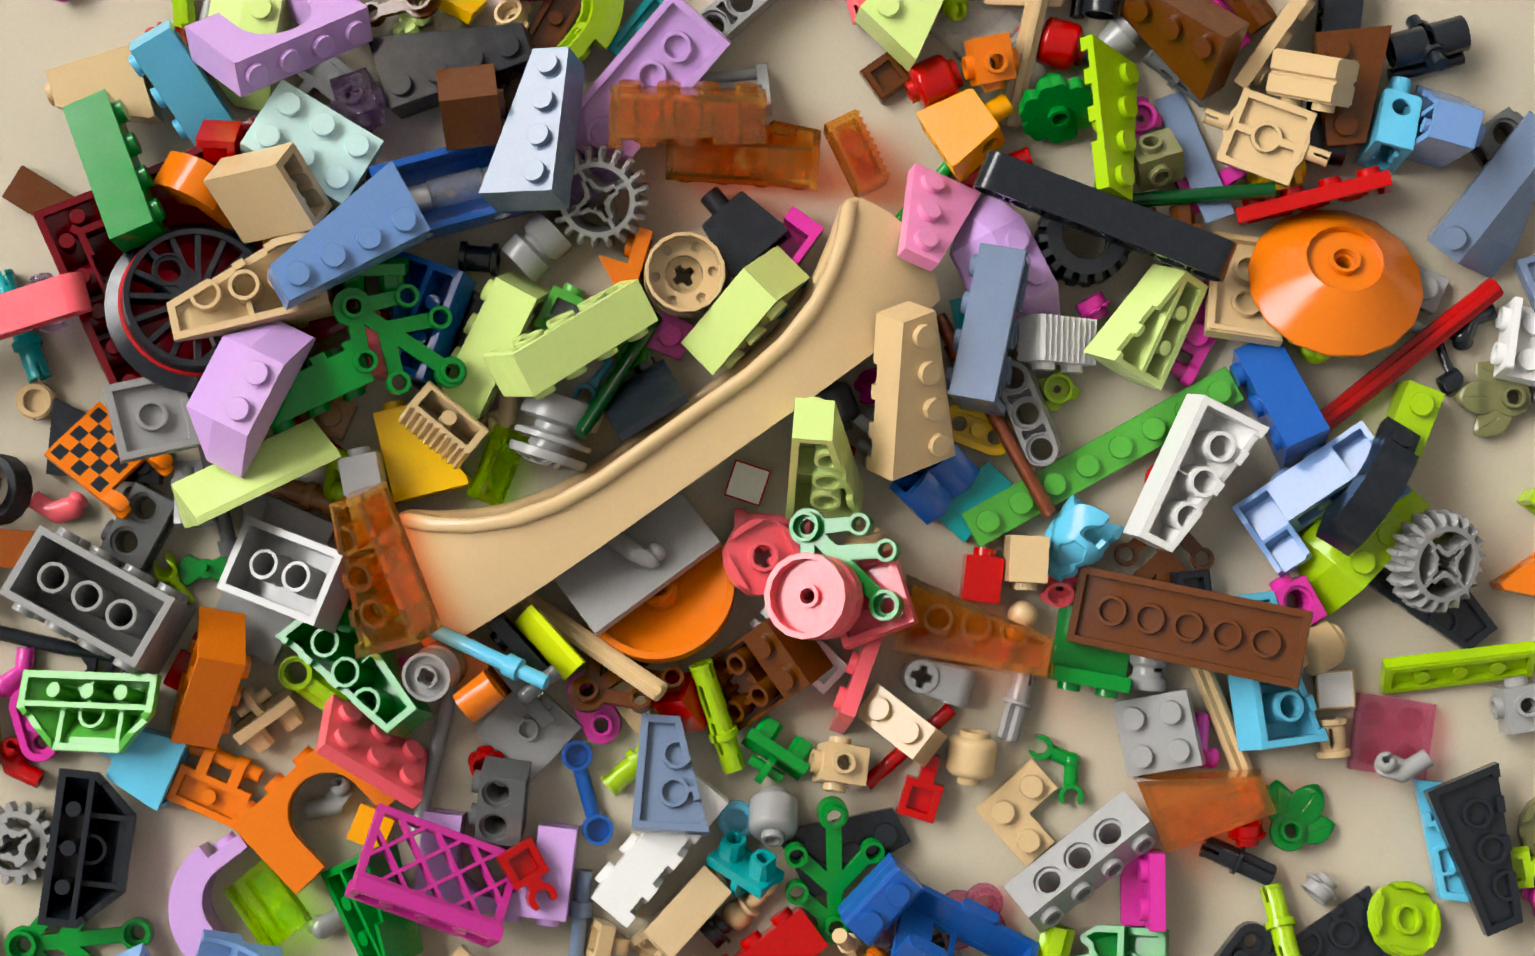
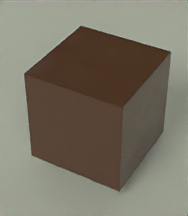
[436,63,507,151]

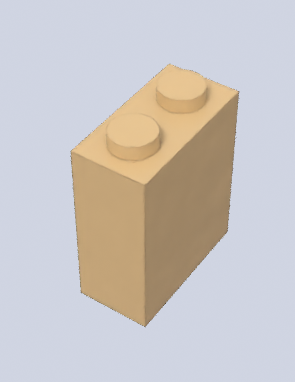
[203,142,333,244]

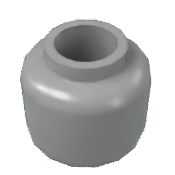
[748,786,799,847]

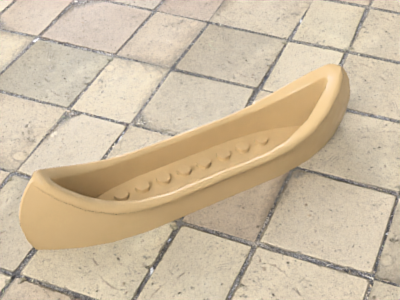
[393,197,941,636]

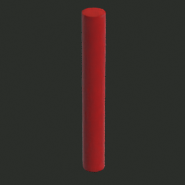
[866,703,956,790]

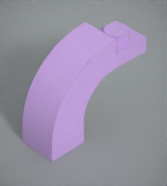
[168,831,250,956]

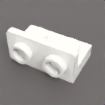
[1490,296,1535,387]

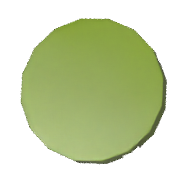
[1367,881,1442,956]

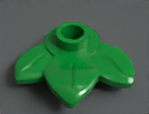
[1263,780,1335,852]

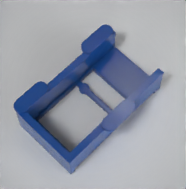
[890,883,1039,956]

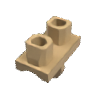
[233,686,304,754]

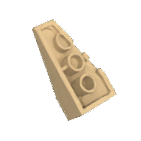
[166,230,334,342]

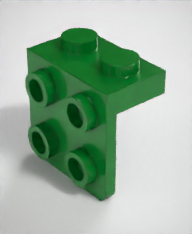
[1047,605,1132,699]

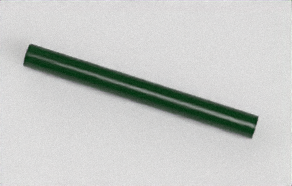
[1132,182,1276,207]
[573,312,663,439]

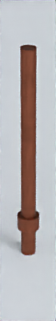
[937,312,1057,518]

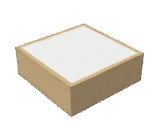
[1313,669,1356,710]

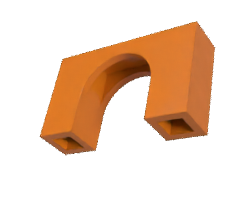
[232,745,397,894]

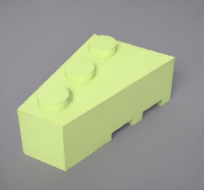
[681,245,810,375]

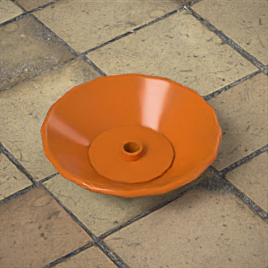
[1248,210,1424,357]

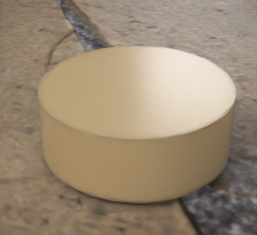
[16,382,57,420]

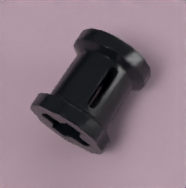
[458,241,501,277]

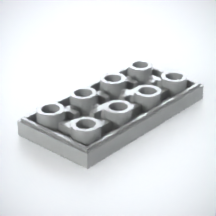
[553,492,721,637]
[215,494,338,665]

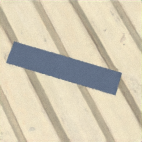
[1154,91,1235,224]

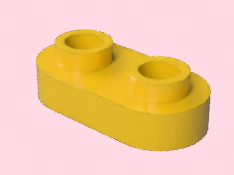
[949,405,1015,456]

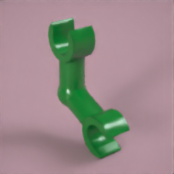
[1028,734,1084,805]

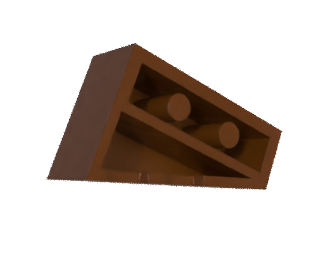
[1120,0,1250,102]

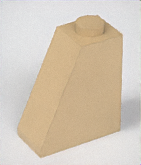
[44,45,164,125]
[629,865,732,956]

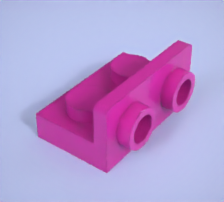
[1120,848,1166,932]

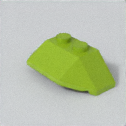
[1299,485,1430,617]

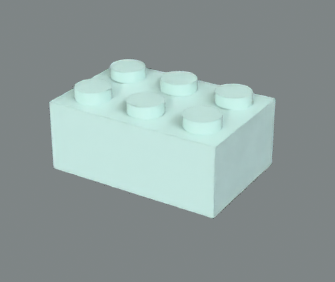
[240,80,384,211]

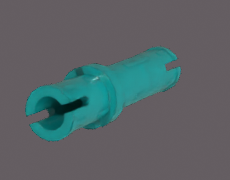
[0,269,52,383]

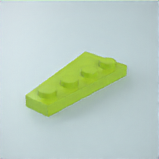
[1080,34,1139,202]

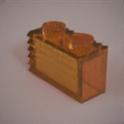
[823,109,890,198]

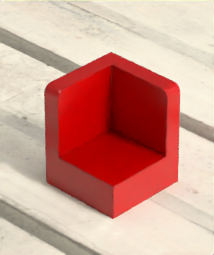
[195,120,244,162]
[652,672,708,733]

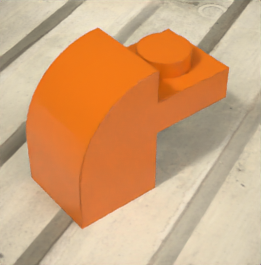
[154,151,233,229]

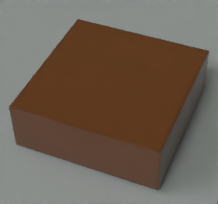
[859,52,910,104]

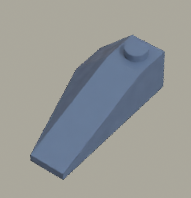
[1427,111,1535,278]

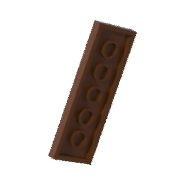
[1066,566,1314,689]

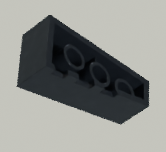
[368,23,535,119]

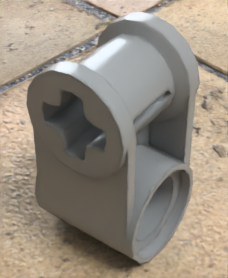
[900,658,977,709]

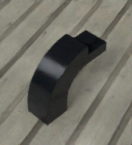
[1316,416,1421,556]

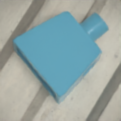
[1354,76,1422,174]
[98,727,190,810]

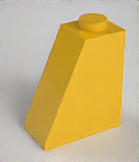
[373,399,473,503]

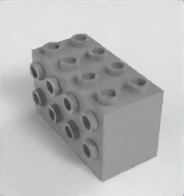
[0,525,197,674]

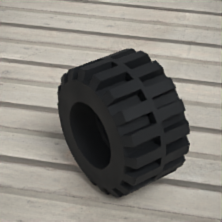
[1034,187,1132,288]

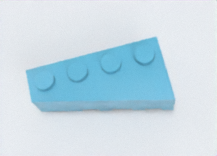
[1227,591,1329,751]

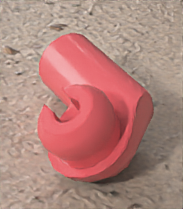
[28,491,88,524]

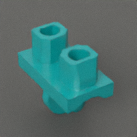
[706,830,785,899]

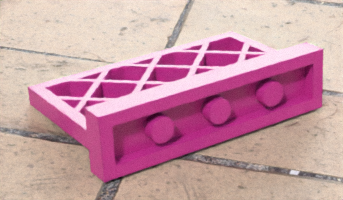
[344,803,513,948]

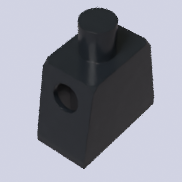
[700,187,792,278]

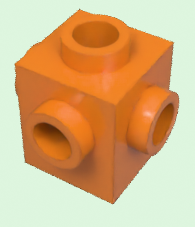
[962,32,1020,92]

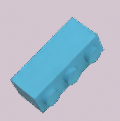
[127,19,234,147]

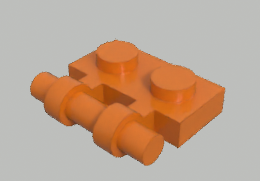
[166,744,265,828]

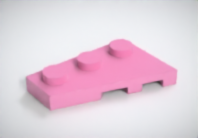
[897,163,981,272]

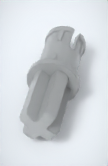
[997,665,1038,743]

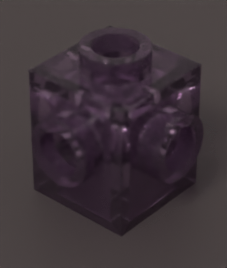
[329,67,388,132]

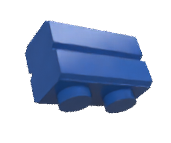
[837,852,924,947]

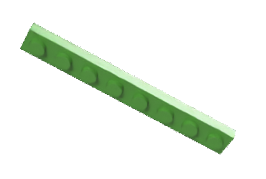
[960,366,1244,547]

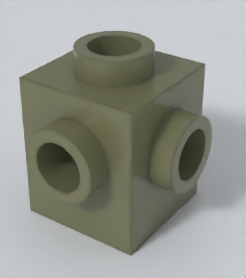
[1134,127,1185,192]

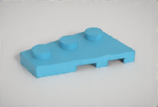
[1412,778,1470,903]

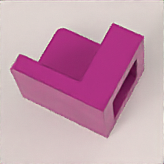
[780,206,824,266]

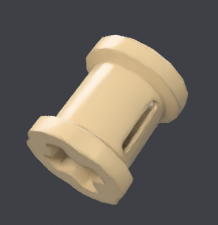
[1316,717,1351,759]

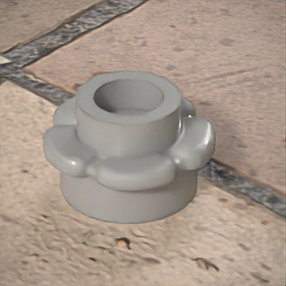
[1301,871,1337,907]

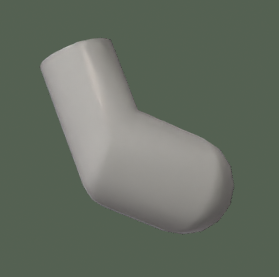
[1374,749,1433,783]

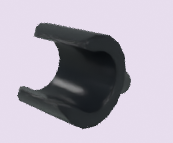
[1435,342,1464,396]

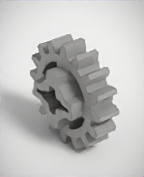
[0,801,52,886]

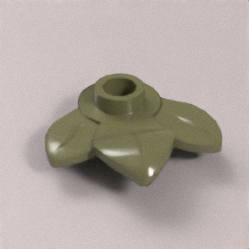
[1454,361,1531,437]

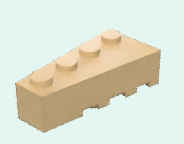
[866,301,956,481]

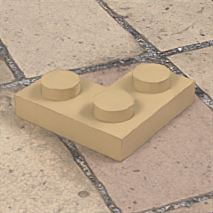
[974,758,1058,867]

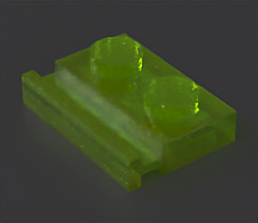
[223,860,313,946]

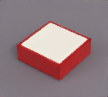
[724,459,771,507]

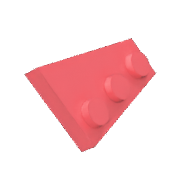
[829,637,883,735]

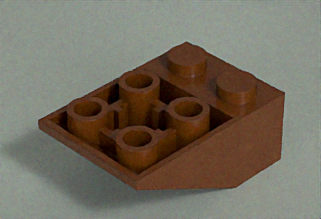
[711,617,834,731]

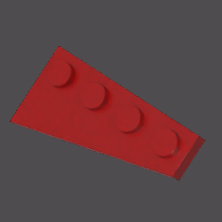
[1235,166,1393,226]

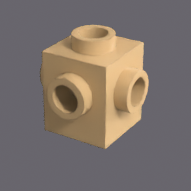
[808,736,871,793]

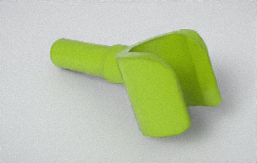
[154,552,195,605]

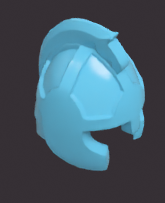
[1044,494,1124,582]

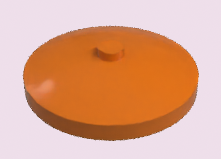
[599,543,736,664]

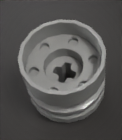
[508,393,604,473]

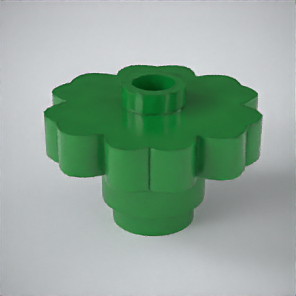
[1018,73,1094,143]

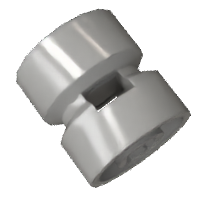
[500,211,573,283]
[401,641,467,702]

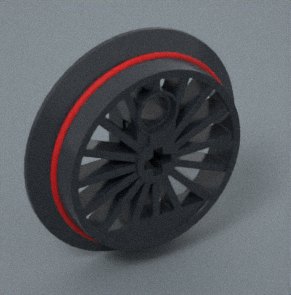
[104,223,260,393]

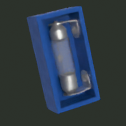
[365,145,535,241]

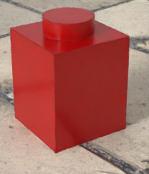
[958,547,1005,604]

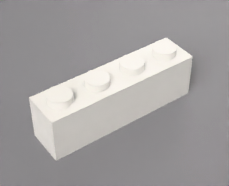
[1123,394,1270,552]

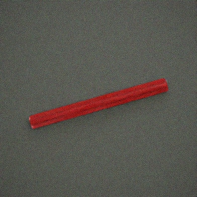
[1320,278,1504,432]

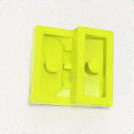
[514,604,586,681]

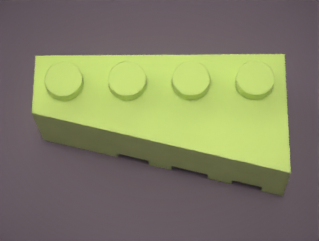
[785,397,864,525]

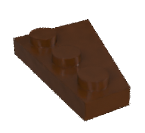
[1312,25,1392,149]

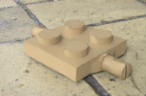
[1202,87,1332,188]

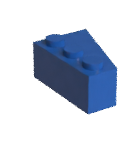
[393,252,476,385]
[1229,343,1330,470]

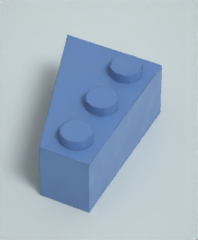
[1406,85,1486,169]

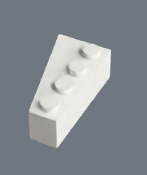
[591,770,729,928]

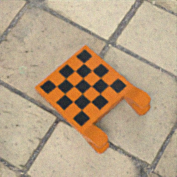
[44,402,174,520]

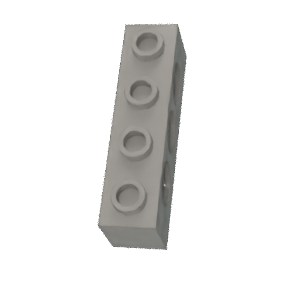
[1004,790,1161,933]

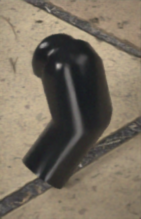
[1450,304,1497,351]

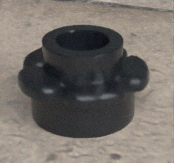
[699,914,731,949]

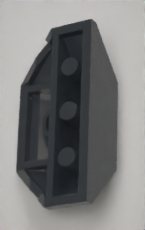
[37,768,137,929]

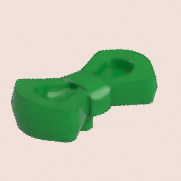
[178,554,226,586]

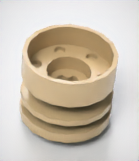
[643,232,725,319]

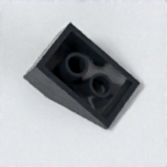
[600,356,689,442]

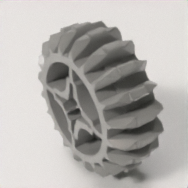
[552,144,652,248]
[1384,509,1487,613]

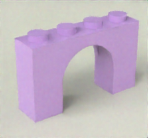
[185,0,373,97]
[414,807,580,927]

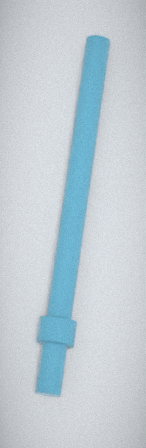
[349,585,551,690]

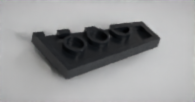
[1423,762,1523,937]

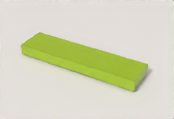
[1379,641,1535,694]

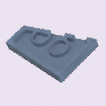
[631,714,710,836]

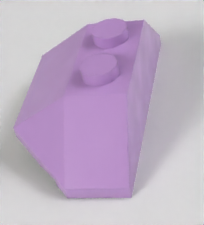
[949,196,1060,319]
[186,321,316,478]

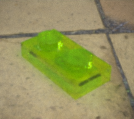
[467,424,529,505]

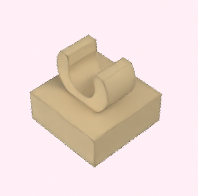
[584,917,630,956]

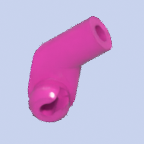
[0,647,37,698]
[1195,712,1219,769]

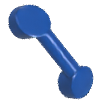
[561,740,613,845]

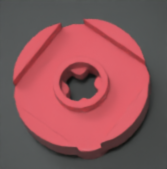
[721,518,800,597]

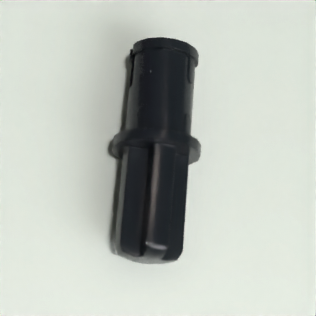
[1199,833,1277,885]

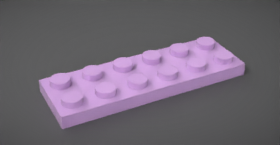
[570,0,731,205]

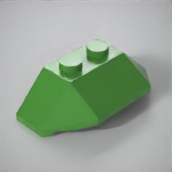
[16,669,162,754]

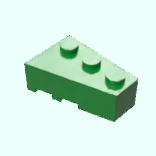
[320,838,424,956]

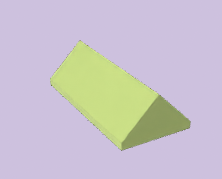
[171,418,341,529]

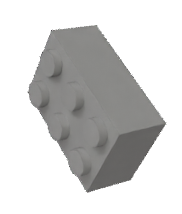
[216,516,364,634]

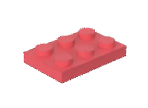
[316,694,428,809]

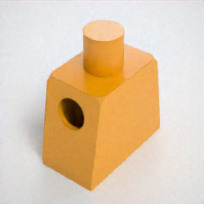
[916,89,1014,183]

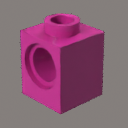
[1267,573,1328,625]

